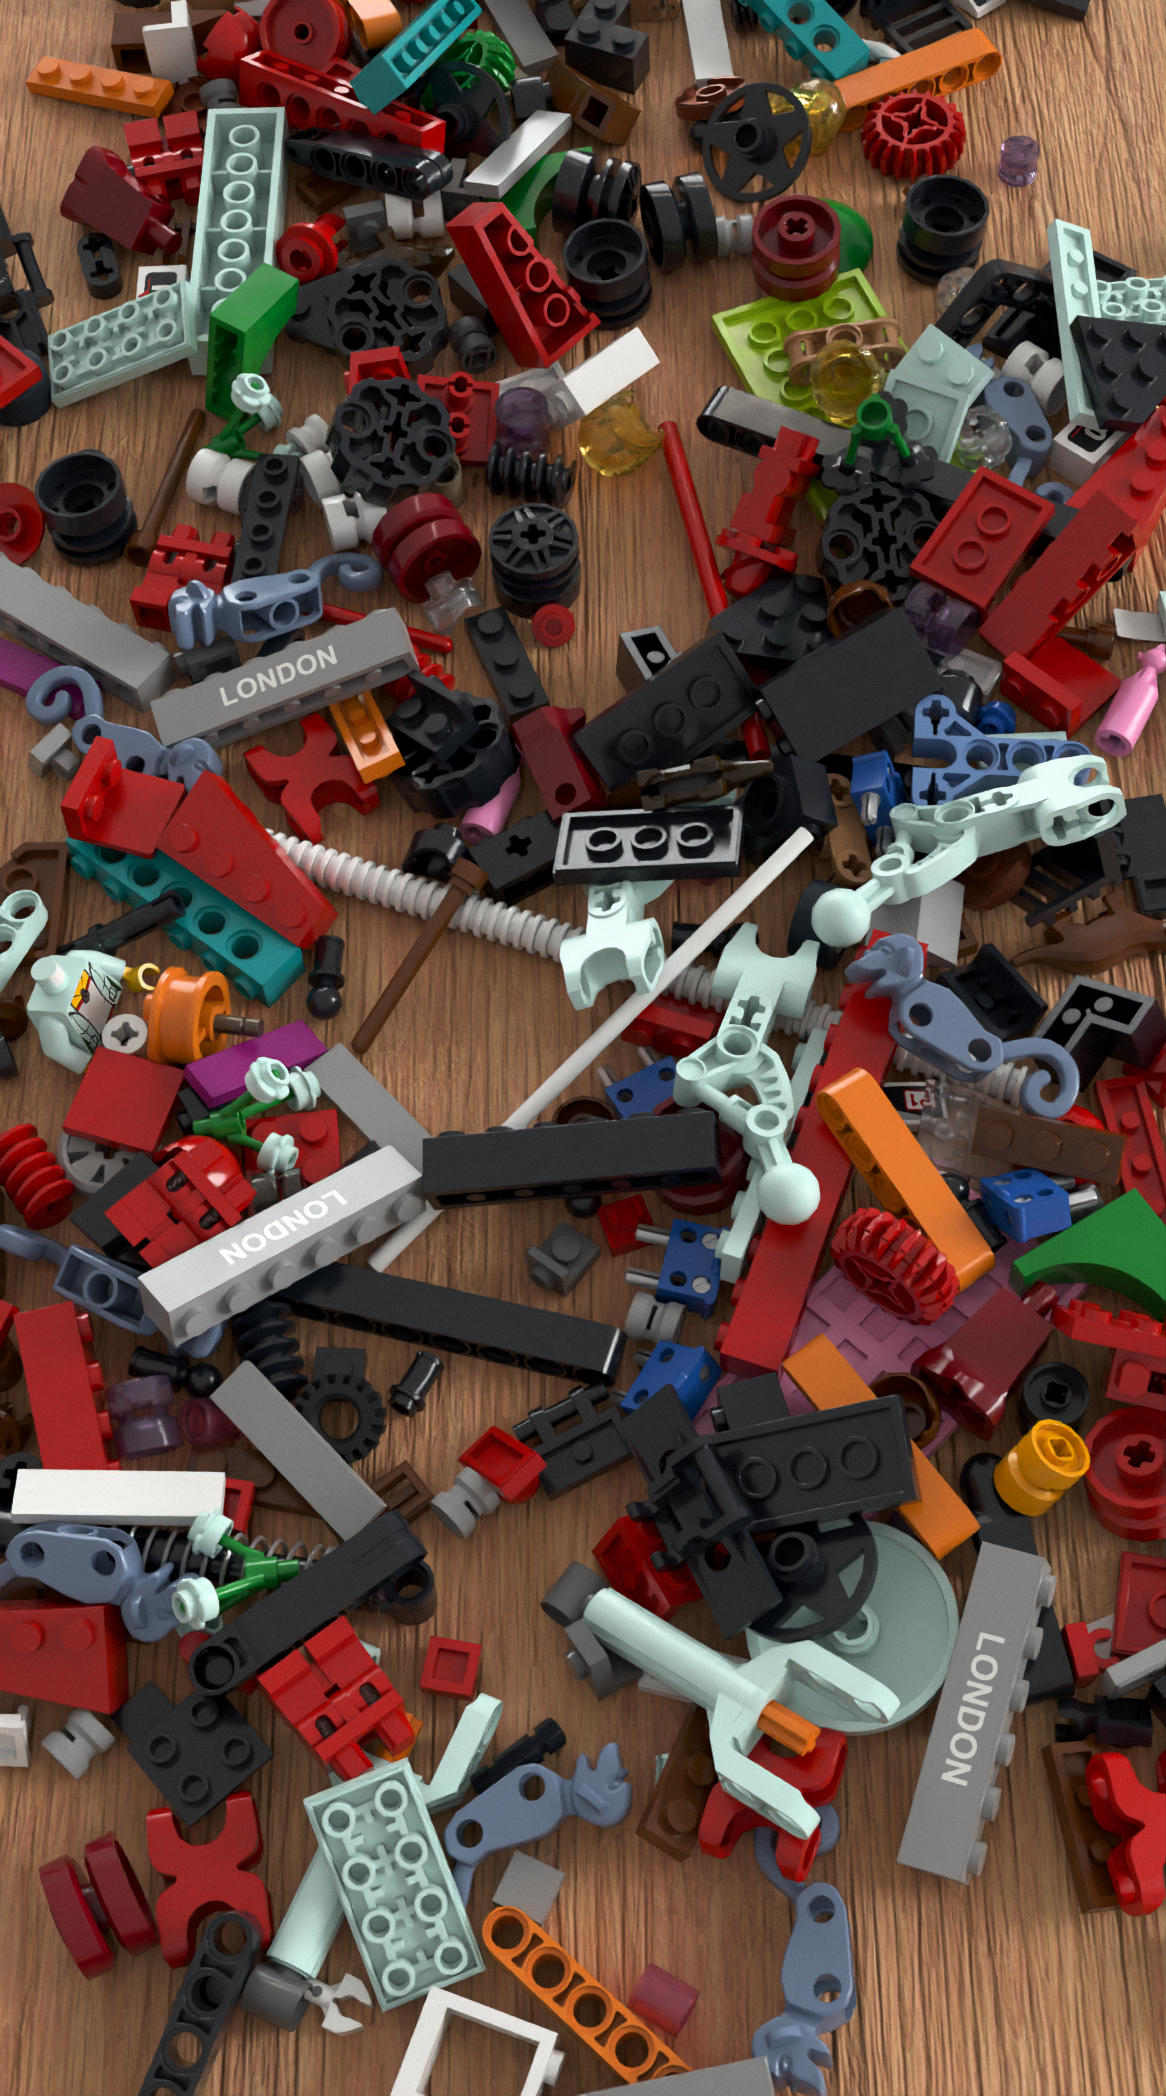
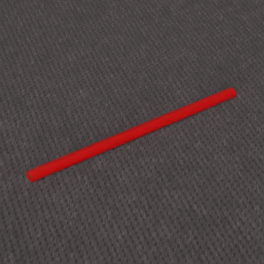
[657,421,771,761]

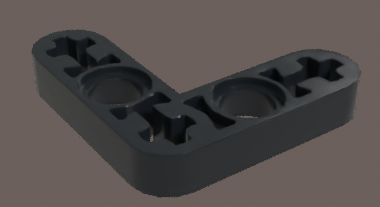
[934,259,1056,349]

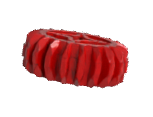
[861,88,967,184]
[829,1207,960,1326]

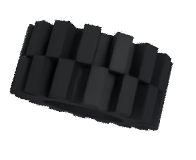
[294,1373,387,1464]

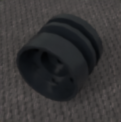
[552,149,642,235]
[896,175,990,286]
[562,218,653,330]
[35,451,138,567]
[488,503,582,619]

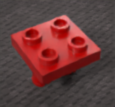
[417,371,500,467]

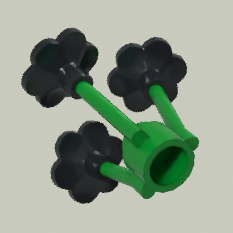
[821,390,938,496]

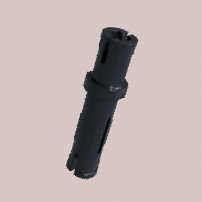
[57,889,186,957]

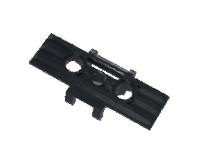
[0,204,55,357]
[618,1384,783,1640]

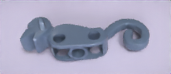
[966,343,1075,504]
[168,553,384,650]
[25,665,224,803]
[844,933,1080,1120]
[0,1224,229,1358]
[0,1521,201,1643]
[443,1742,634,1910]
[750,1803,857,2096]

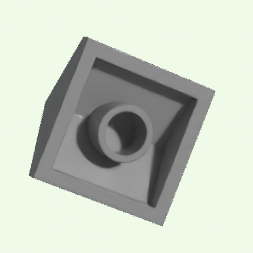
[864,877,965,969]

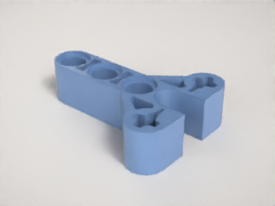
[910,694,1092,806]

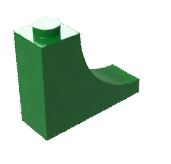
[482,146,593,250]
[205,262,299,426]
[1008,1188,1166,1324]

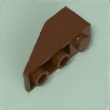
[111,9,226,74]
[543,58,641,147]

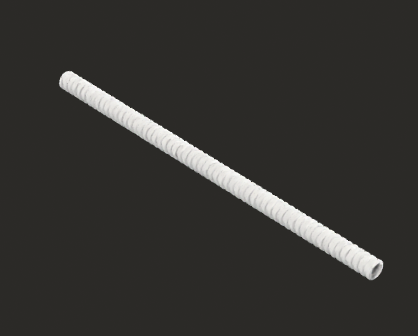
[265,828,1031,1108]

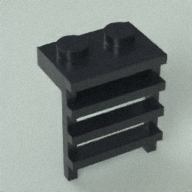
[859,0,973,55]
[1009,828,1123,928]

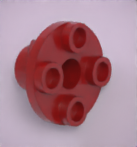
[714,528,799,600]

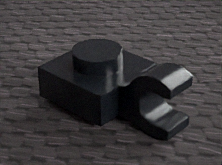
[1055,1695,1153,1749]

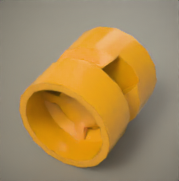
[993,1419,1090,1516]

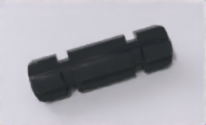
[470,1718,567,1796]

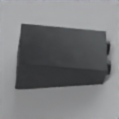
[753,606,945,762]

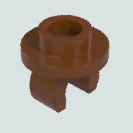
[0,995,29,1041]
[0,1401,34,1456]

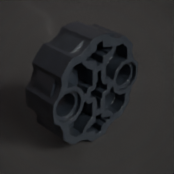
[327,258,449,380]
[325,376,456,507]
[815,481,940,607]
[388,692,521,819]

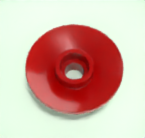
[0,483,46,565]

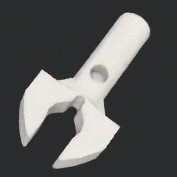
[303,1973,374,2036]

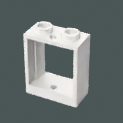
[533,327,660,432]
[390,1985,566,2096]

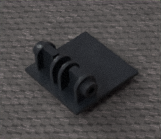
[1088,793,1166,880]
[126,1689,275,1829]

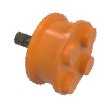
[143,967,264,1067]

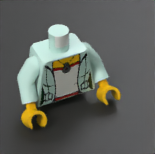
[27,950,160,1075]

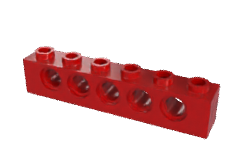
[239,49,446,155]

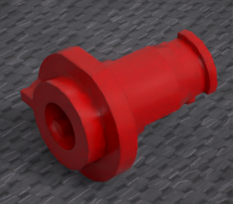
[275,213,348,286]

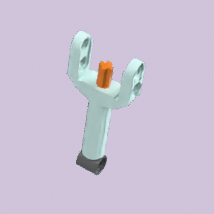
[540,1561,900,1840]
[240,1640,503,2032]

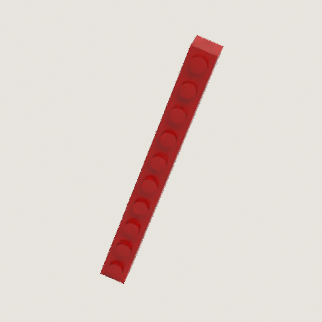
[714,929,929,1383]

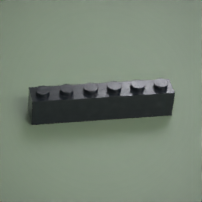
[422,1107,723,1210]

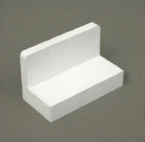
[142,0,200,85]

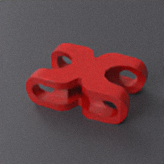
[243,712,381,846]
[698,1727,849,1883]
[1085,1749,1166,1917]
[146,1789,275,1970]

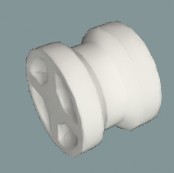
[285,414,329,455]
[102,1014,148,1060]

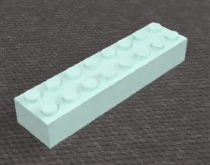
[188,107,290,375]

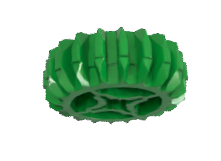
[421,29,517,113]

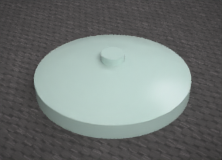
[745,1519,960,1736]

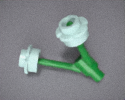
[200,373,304,477]
[193,1057,321,1179]
[172,1507,301,1638]

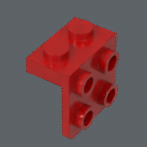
[999,637,1121,741]
[621,993,726,1059]

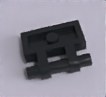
[512,1380,634,1502]

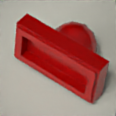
[458,1425,547,1504]

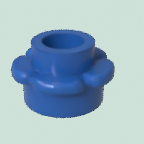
[975,701,1017,735]

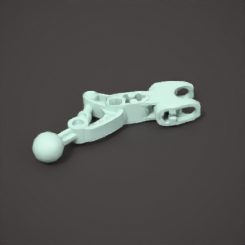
[811,755,1127,948]
[559,788,737,1011]
[673,922,821,1225]

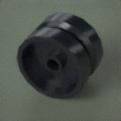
[639,171,718,272]

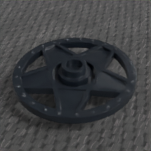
[408,61,511,176]
[702,82,812,203]
[724,1515,878,1644]

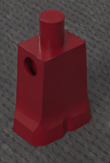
[60,145,182,256]
[508,706,611,826]
[910,1281,1060,1441]

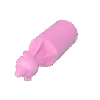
[1094,644,1166,757]
[459,743,526,845]

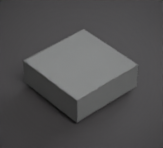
[492,1850,566,1928]

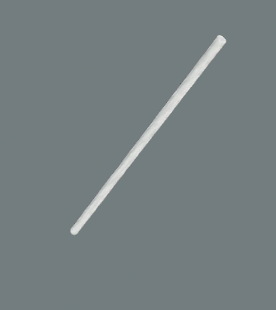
[366,827,814,1272]

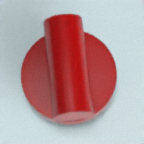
[531,603,575,647]

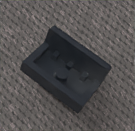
[934,943,1048,1042]

